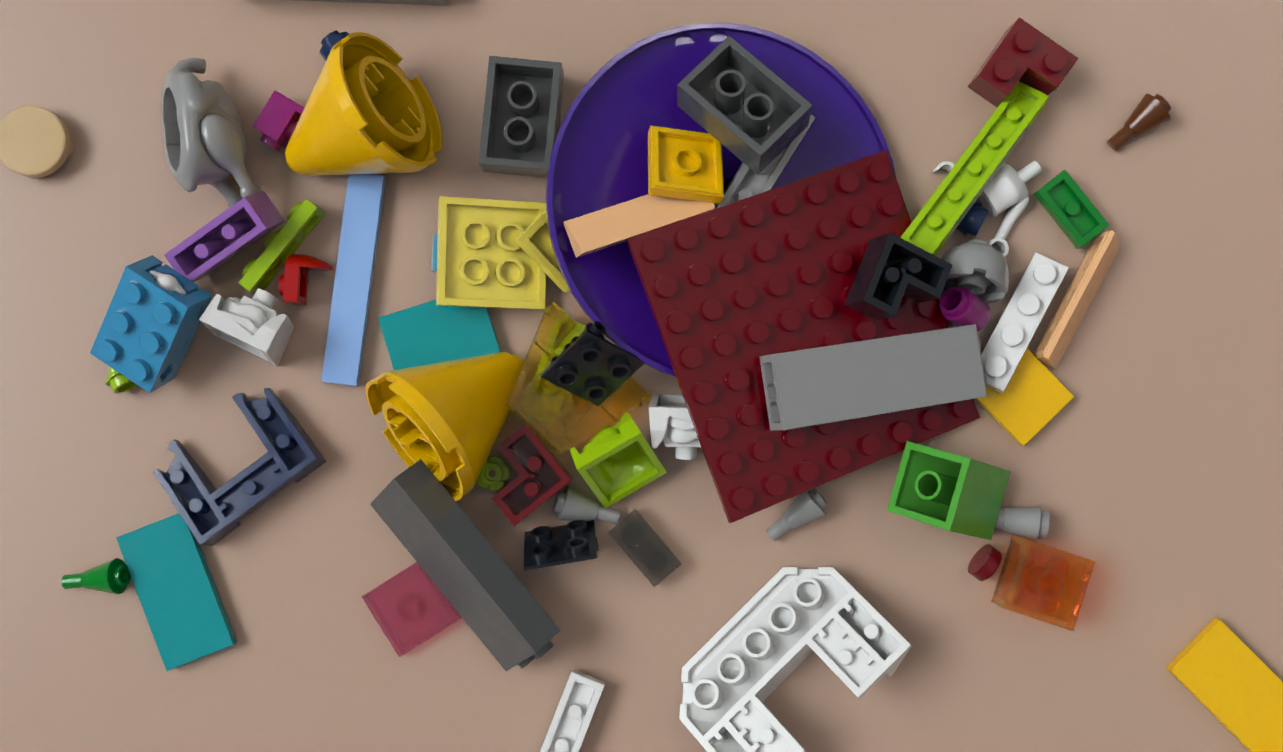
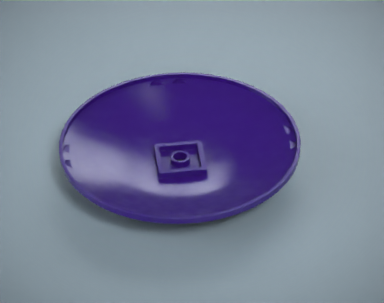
[546,23,897,377]

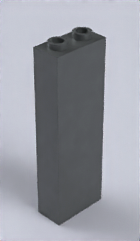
[370,459,560,671]

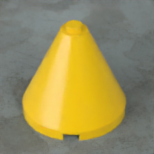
[285,32,443,176]
[365,352,525,501]

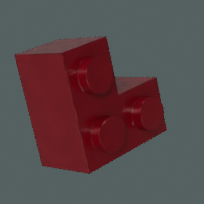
[967,17,1078,107]
[492,423,574,526]

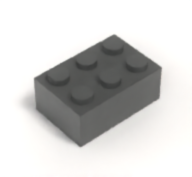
[677,36,812,175]
[479,56,564,178]

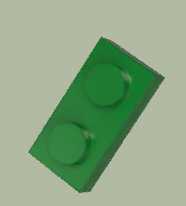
[1033,170,1109,249]

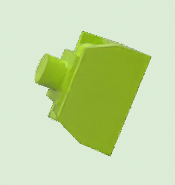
[570,411,667,509]

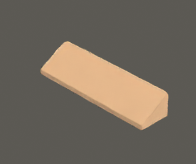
[563,194,716,258]
[1033,230,1120,369]

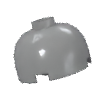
[941,239,1010,304]

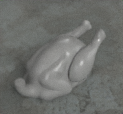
[161,58,260,208]

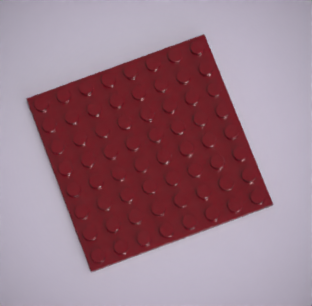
[626,150,980,523]

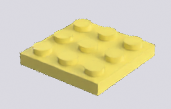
[436,196,546,310]

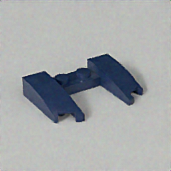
[153,388,326,546]

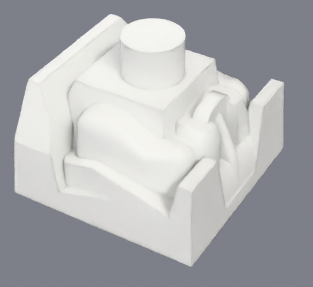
[199,288,294,366]
[649,394,701,460]

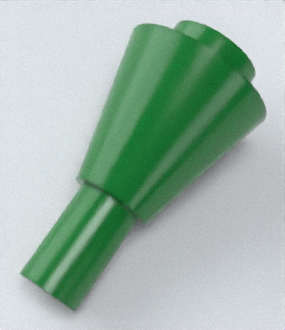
[61,558,131,594]

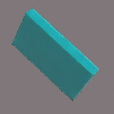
[378,300,501,370]

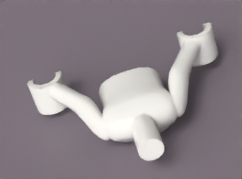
[933,161,1042,257]

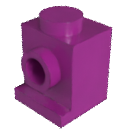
[252,90,304,152]

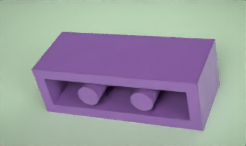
[164,191,285,282]

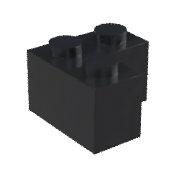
[844,233,953,321]

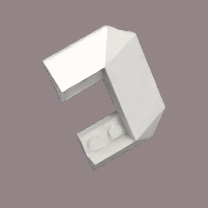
[679,567,912,752]

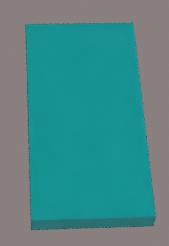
[116,513,237,671]

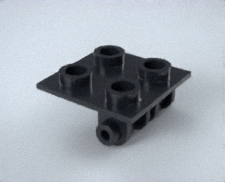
[540,321,645,406]
[523,520,599,571]

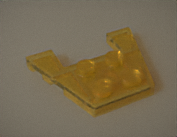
[505,302,651,455]

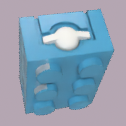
[90,255,213,393]

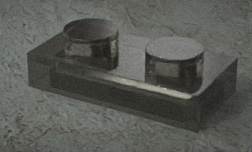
[608,508,682,587]

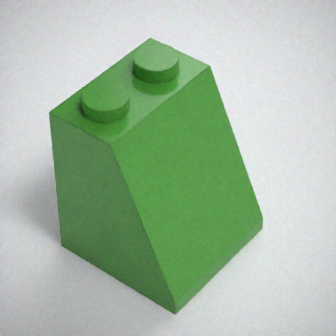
[887,441,1011,540]

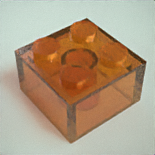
[991,534,1096,631]

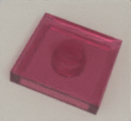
[362,562,461,657]

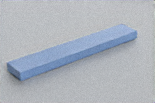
[321,174,386,386]

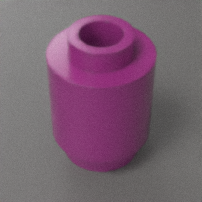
[939,287,991,332]

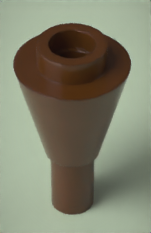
[1107,94,1171,151]

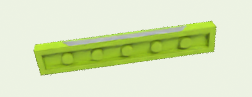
[900,81,1049,256]

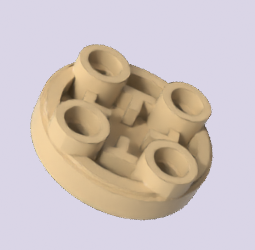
[0,105,74,179]

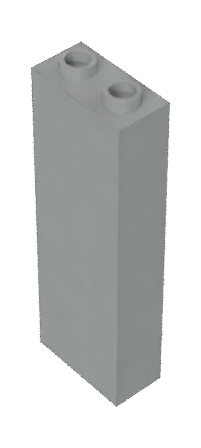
[759,324,987,430]

